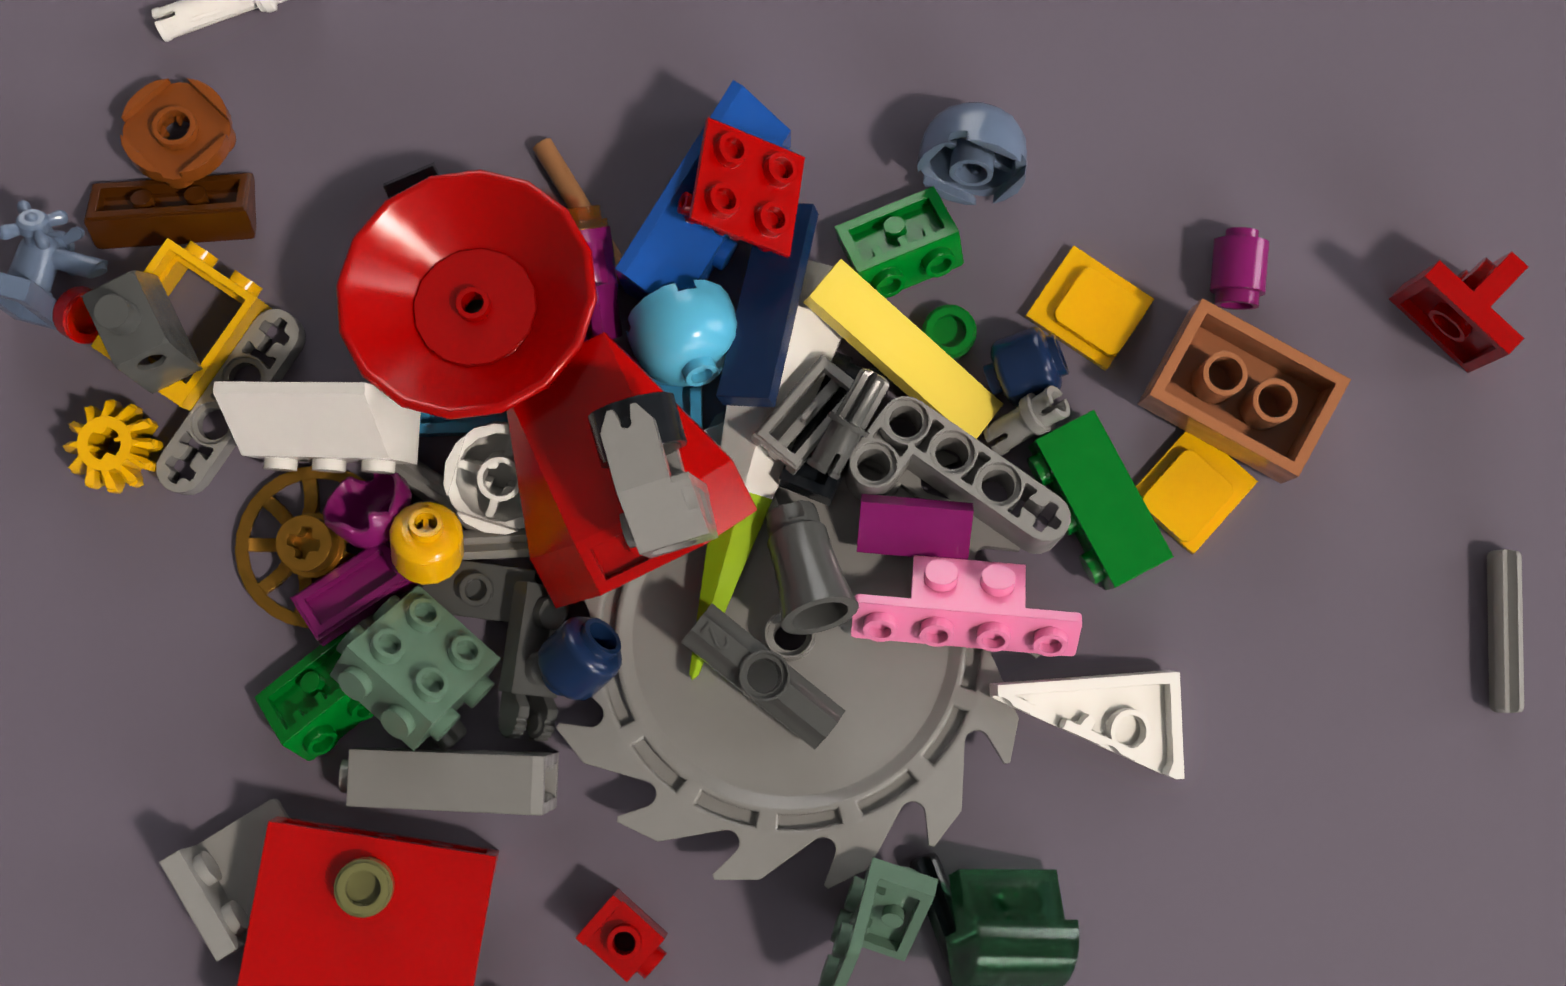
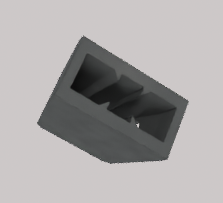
[82,270,203,394]

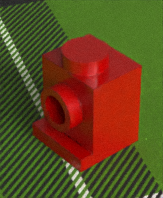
[576,888,668,982]

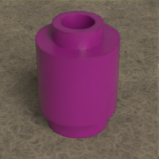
[1210,227,1269,310]

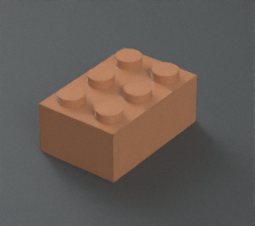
[1137,298,1351,484]

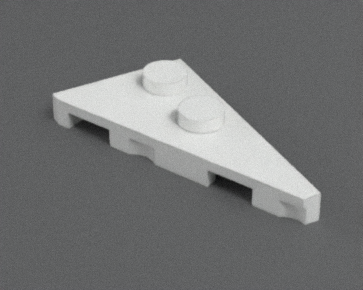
[989,670,1184,779]

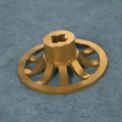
[235,466,390,628]

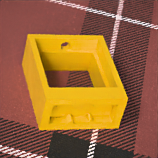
[91,238,272,411]

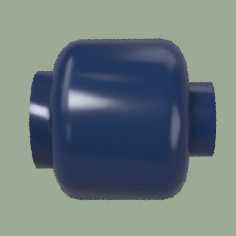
[983,327,1069,407]
[538,616,622,701]

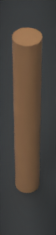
[533,138,623,284]

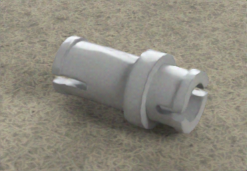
[984,386,1070,455]

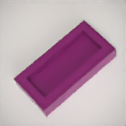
[857,493,974,560]
[290,541,417,646]

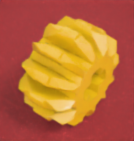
[62,399,165,494]

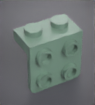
[818,857,938,986]

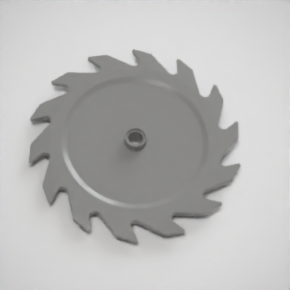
[549,411,1040,889]

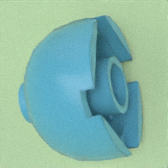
[626,280,737,387]

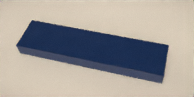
[716,203,819,408]

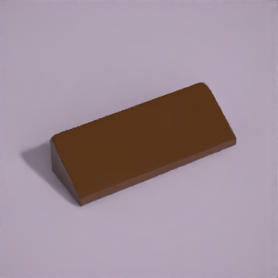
[84,173,256,249]

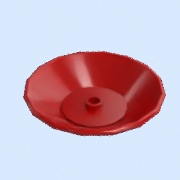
[336,169,597,420]

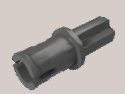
[807,368,889,480]

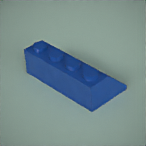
[615,80,793,301]

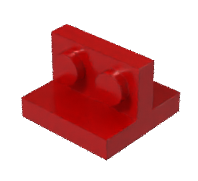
[1389,251,1529,373]

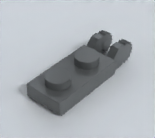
[498,581,570,741]

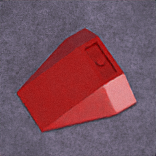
[506,332,757,608]

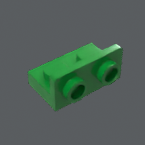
[834,186,964,298]
[254,632,374,761]

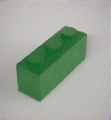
[1027,410,1174,591]

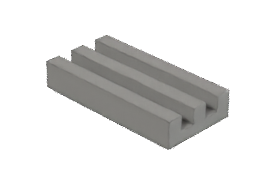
[751,355,854,475]

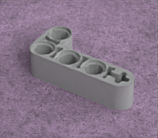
[845,396,1071,554]

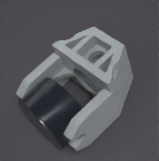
[588,392,719,558]

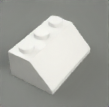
[213,381,421,474]

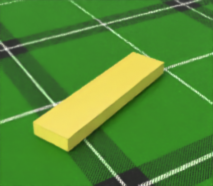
[803,259,1003,439]

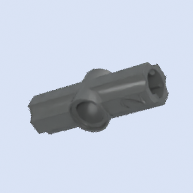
[681,603,845,750]

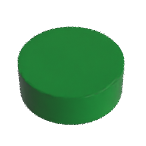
[922,305,977,360]

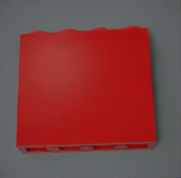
[237,816,499,986]

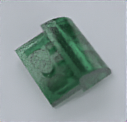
[946,869,1079,986]

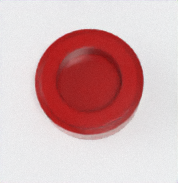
[53,286,99,344]

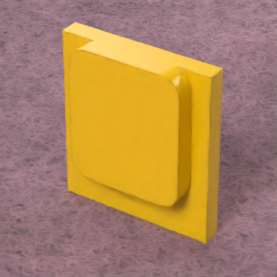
[1025,245,1154,371]
[1136,431,1258,554]

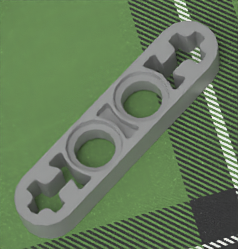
[156,309,306,495]

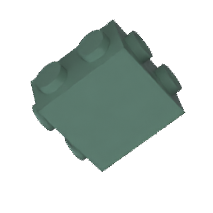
[330,585,501,751]

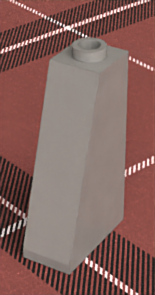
[339,747,559,815]

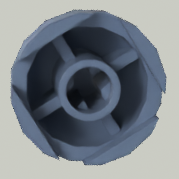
[917,102,1027,205]

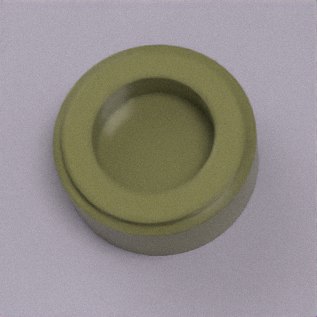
[334,857,395,918]

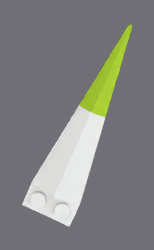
[689,260,842,680]

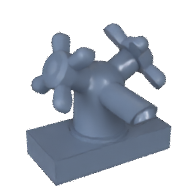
[0,200,108,330]

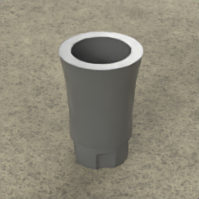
[766,500,859,635]

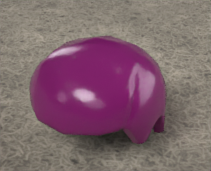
[322,472,413,549]

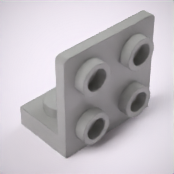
[159,799,289,962]

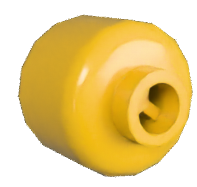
[389,501,464,585]

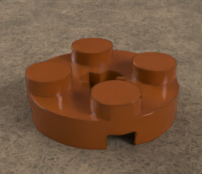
[120,78,237,189]

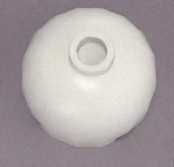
[443,421,525,535]

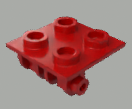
[677,117,805,258]

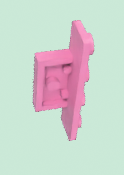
[851,555,1082,657]

